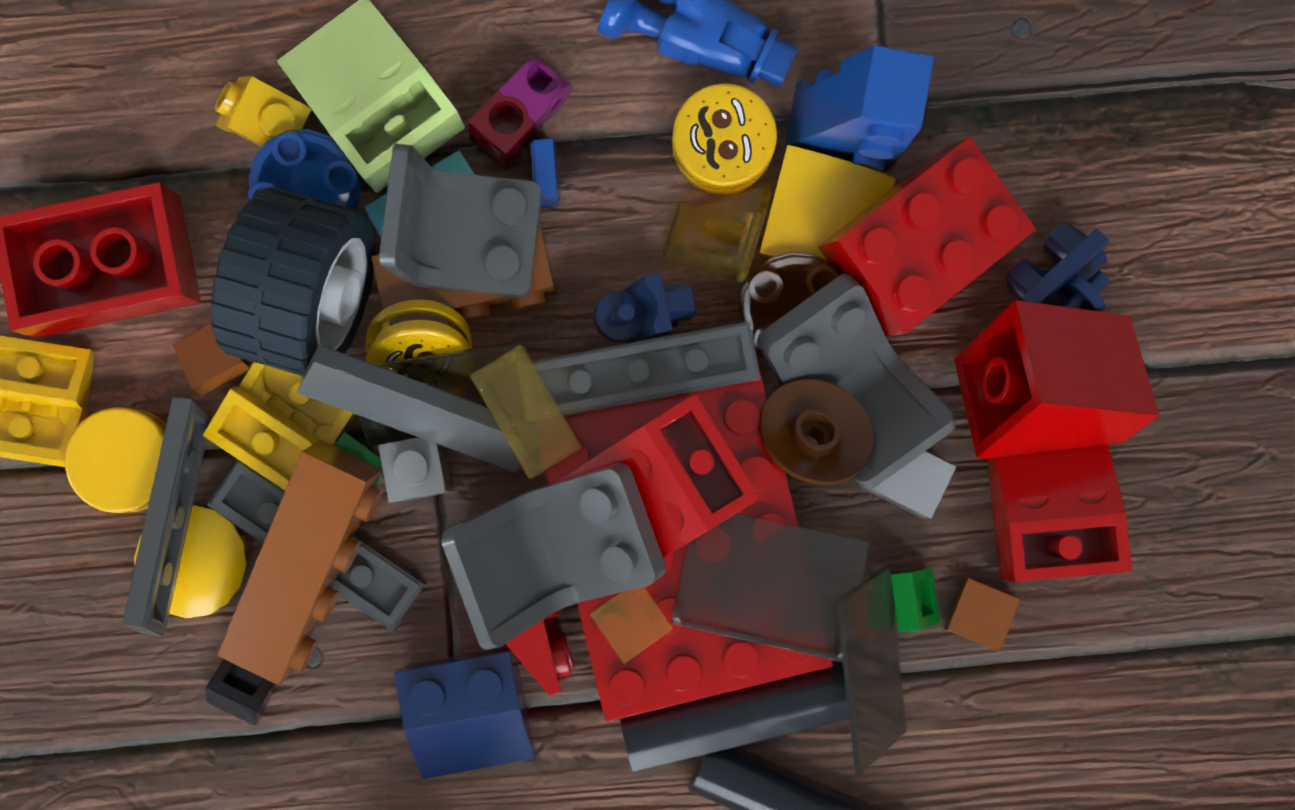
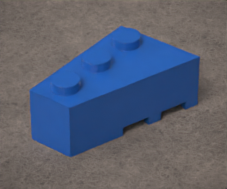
[785,45,934,171]

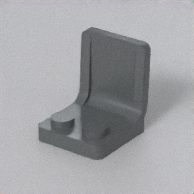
[379,143,543,299]
[757,274,956,490]
[442,463,666,650]

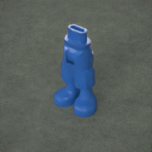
[597,0,799,88]

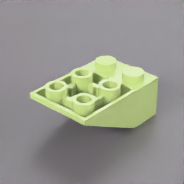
[277,0,465,194]

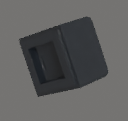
[206,659,277,725]

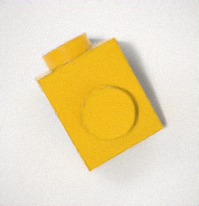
[215,76,312,147]

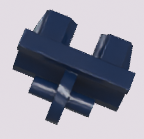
[1006,222,1110,312]
[593,273,696,344]

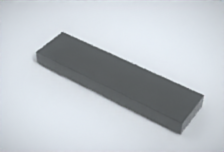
[517,321,760,423]
[297,345,542,472]
[122,397,211,637]
[207,460,427,632]

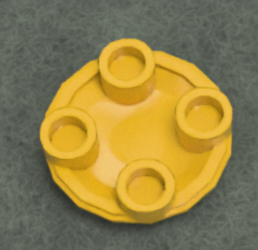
[134,505,249,618]

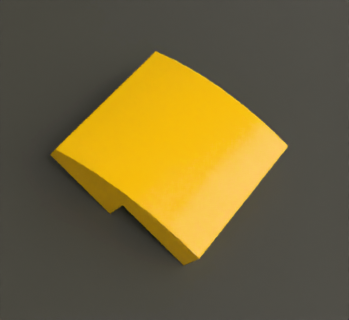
[759,145,896,261]
[0,336,94,467]
[203,362,357,491]

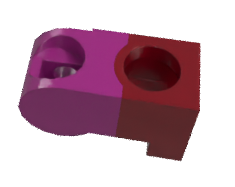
[467,56,572,171]

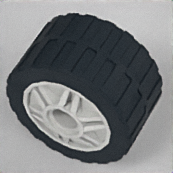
[210,187,376,376]

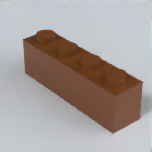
[217,440,383,685]

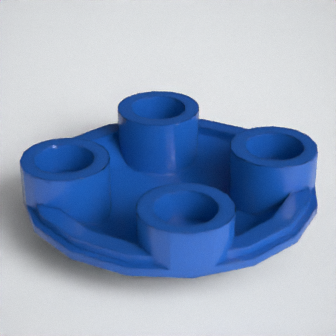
[248,129,361,209]

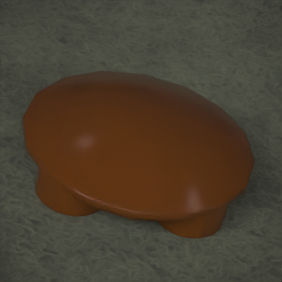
[739,252,841,354]

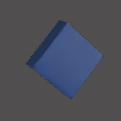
[531,139,560,207]

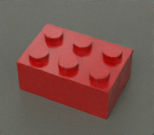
[818,137,1037,337]
[0,182,202,338]

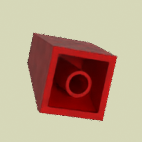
[954,300,1160,459]

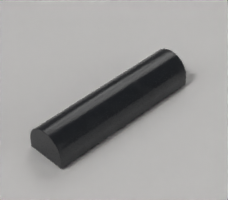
[620,660,858,772]
[688,747,882,810]

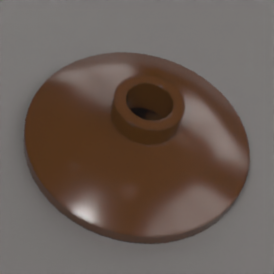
[759,379,874,485]

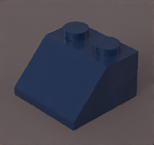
[394,647,535,779]

